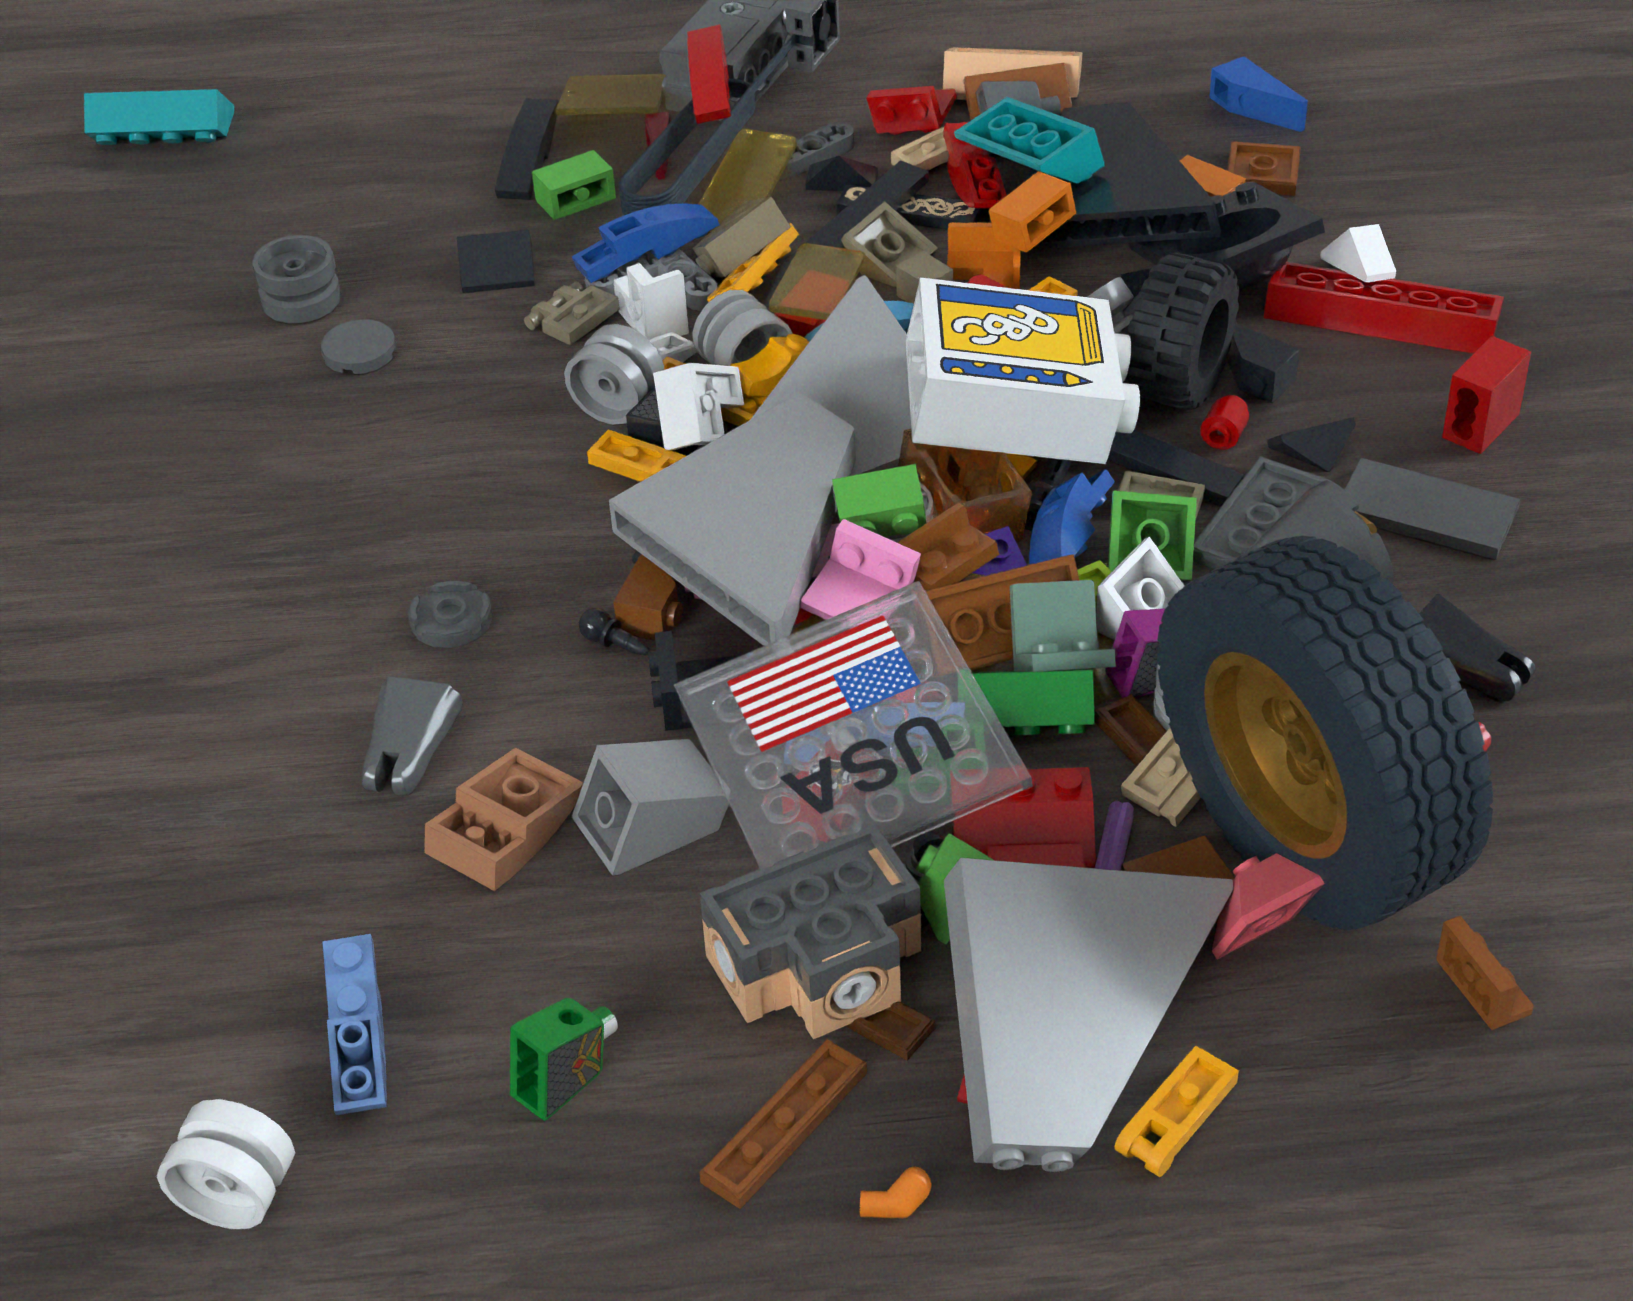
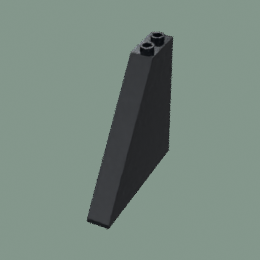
[1024,102,1221,249]

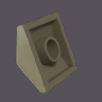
[841,201,938,287]

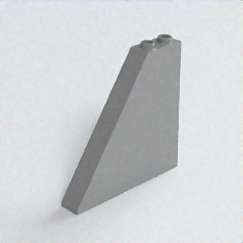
[750,275,972,476]
[609,392,856,655]
[944,858,1234,1172]

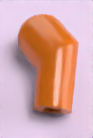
[860,1166,932,1218]

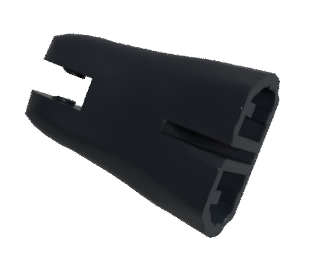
[1419,593,1536,701]

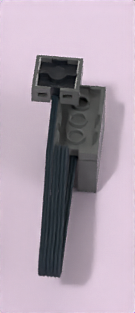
[619,0,840,215]

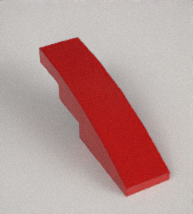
[687,24,731,124]

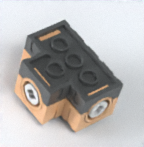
[699,823,921,1039]

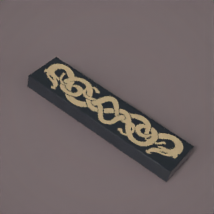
[837,184,982,230]

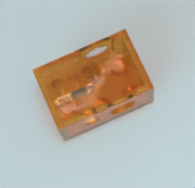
[898,428,1032,542]

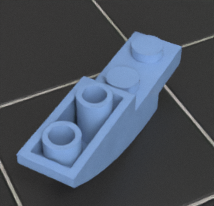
[322,934,387,1115]

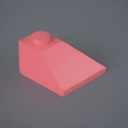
[1212,853,1325,959]

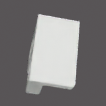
[614,263,689,340]
[653,363,744,450]

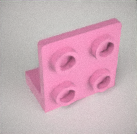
[800,519,921,630]

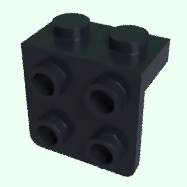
[648,631,747,731]

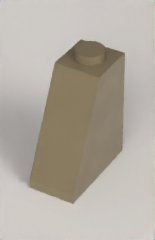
[692,197,791,278]

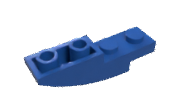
[572,203,720,283]
[1029,469,1115,564]

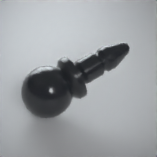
[579,608,650,655]

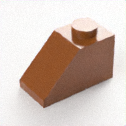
[613,554,683,640]

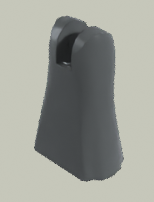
[361,676,463,796]

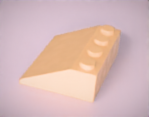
[943,47,1083,100]

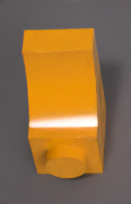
[730,334,809,396]

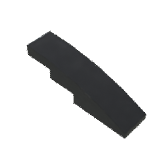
[495,98,560,200]

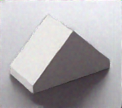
[1320,224,1396,283]

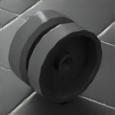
[252,235,341,323]

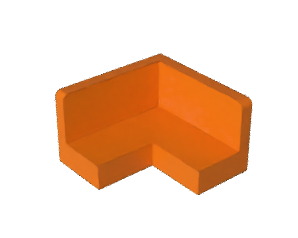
[947,223,1021,289]

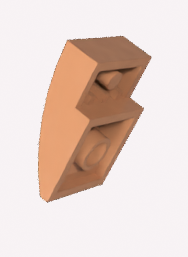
[425,748,584,891]

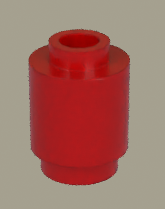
[1200,395,1249,450]

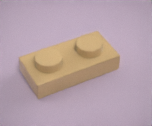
[891,127,949,171]

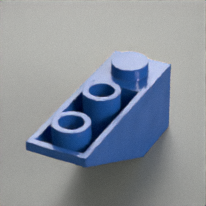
[1209,56,1308,132]

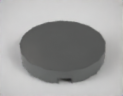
[321,319,397,374]
[408,581,493,648]

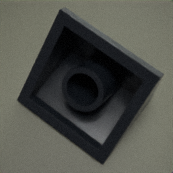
[456,230,535,293]

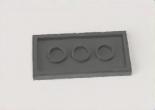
[1193,457,1333,569]
[1345,458,1520,559]

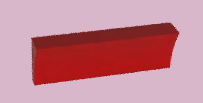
[1263,262,1504,354]

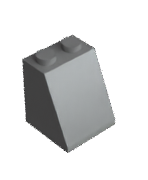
[572,739,732,875]

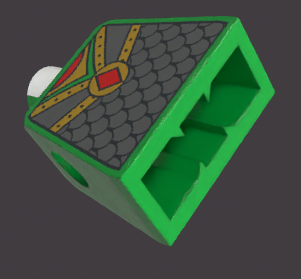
[510,998,618,1122]

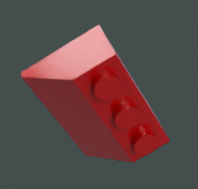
[951,767,1096,868]

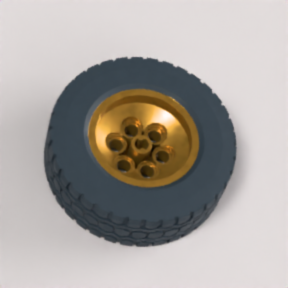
[1157,536,1493,930]

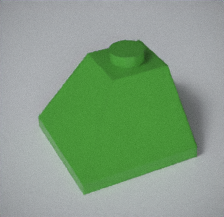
[1108,490,1197,581]

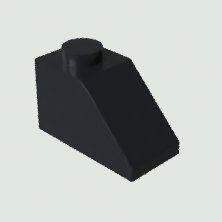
[1226,324,1300,403]

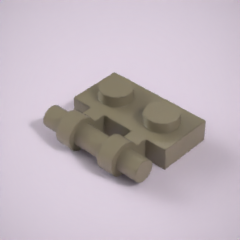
[524,281,620,345]

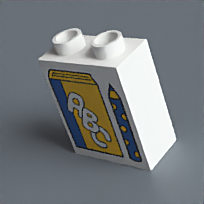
[905,278,1140,464]

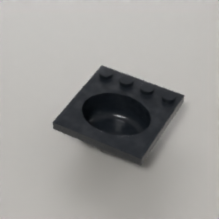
[1129,182,1325,290]

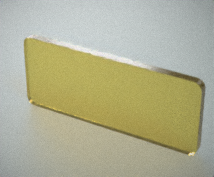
[699,129,797,236]
[769,243,865,320]

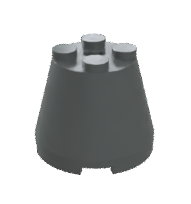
[1239,480,1394,584]

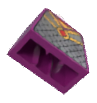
[1105,609,1165,698]

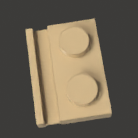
[1121,728,1200,827]

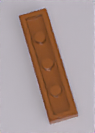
[699,1039,867,1209]

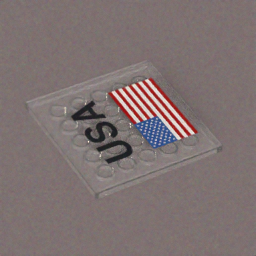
[674,581,1033,871]

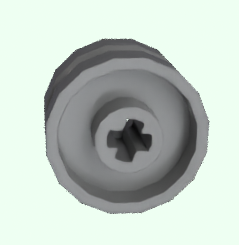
[564,324,664,425]

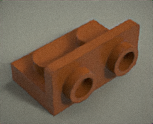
[897,503,999,591]
[1436,915,1534,1030]

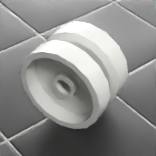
[157,1099,295,1229]

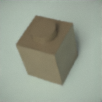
[896,251,953,304]

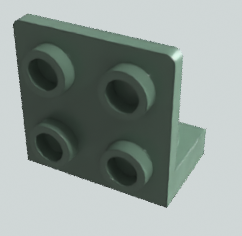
[1010,580,1116,672]

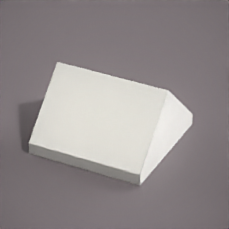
[1096,537,1184,640]

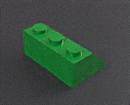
[958,669,1095,736]

